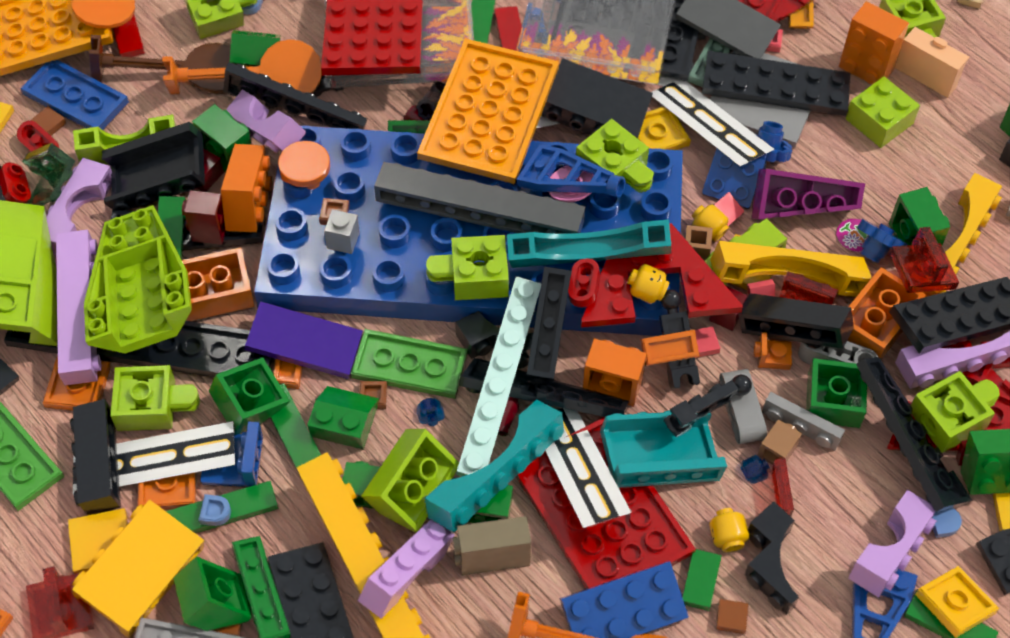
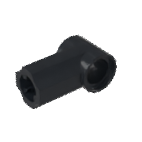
[416,81,446,120]

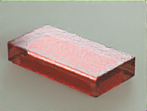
[771,458,794,517]

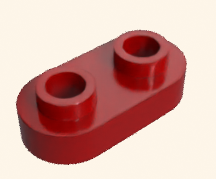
[17,120,59,161]
[0,163,31,204]
[568,259,600,307]

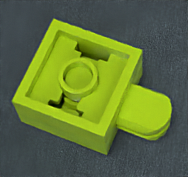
[184,0,258,40]
[879,0,946,37]
[576,119,654,193]
[426,235,509,300]
[111,365,200,431]
[911,371,1000,453]

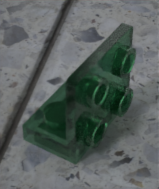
[22,143,75,206]

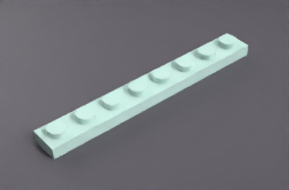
[456,276,541,477]

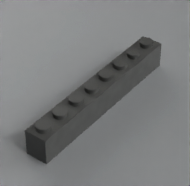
[374,162,585,234]

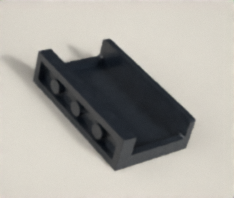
[541,58,653,138]
[102,122,205,211]

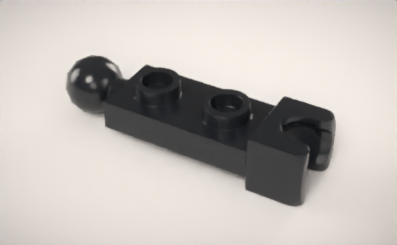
[659,289,700,389]
[664,374,752,437]

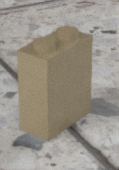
[453,516,531,576]

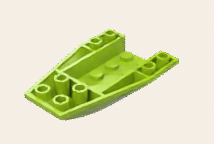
[0,200,58,346]
[84,205,192,354]

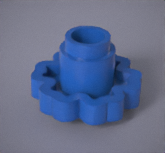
[755,121,793,162]
[857,219,908,263]

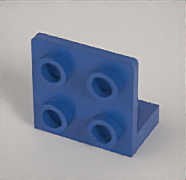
[702,148,766,208]
[200,422,263,487]

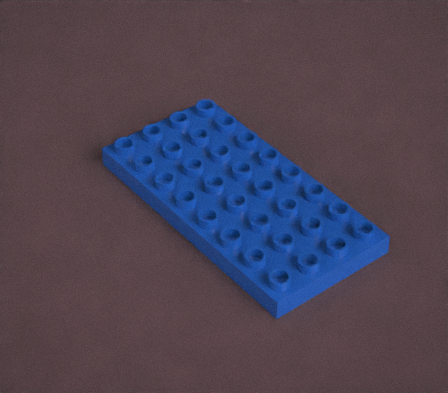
[254,126,683,336]

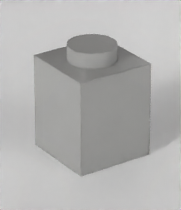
[324,210,360,254]

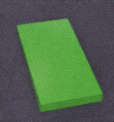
[351,329,468,399]
[0,402,64,511]

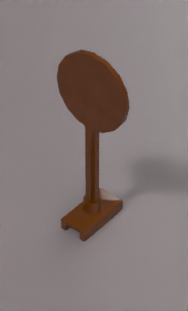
[89,35,235,94]

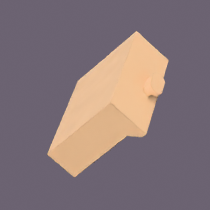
[895,27,969,98]

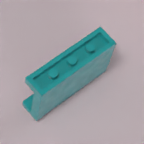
[600,410,727,488]

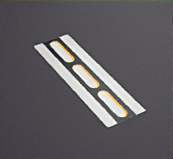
[652,79,775,166]
[545,408,631,528]
[73,421,235,495]

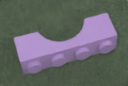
[226,90,306,153]
[46,158,112,255]
[848,490,937,597]
[358,520,455,619]

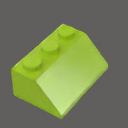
[361,429,459,532]

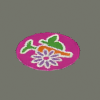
[836,218,868,252]

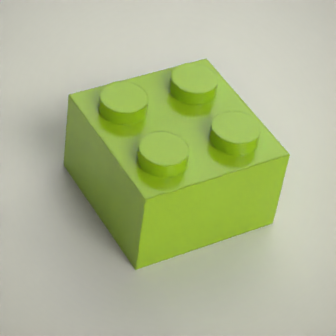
[845,76,920,148]

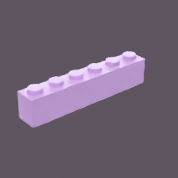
[56,230,101,385]

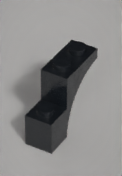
[455,311,533,369]
[744,501,799,615]

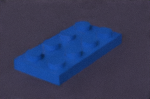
[20,60,129,130]
[559,561,689,638]

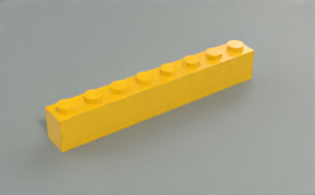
[297,452,431,638]

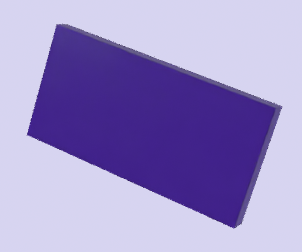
[245,301,363,379]

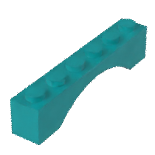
[507,219,672,268]
[425,400,564,533]

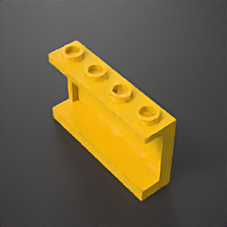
[72,500,204,638]

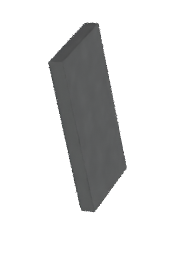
[675,0,781,59]

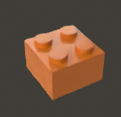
[583,339,647,407]

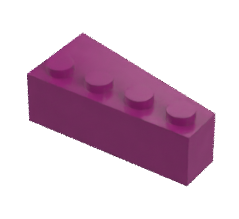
[751,169,865,220]

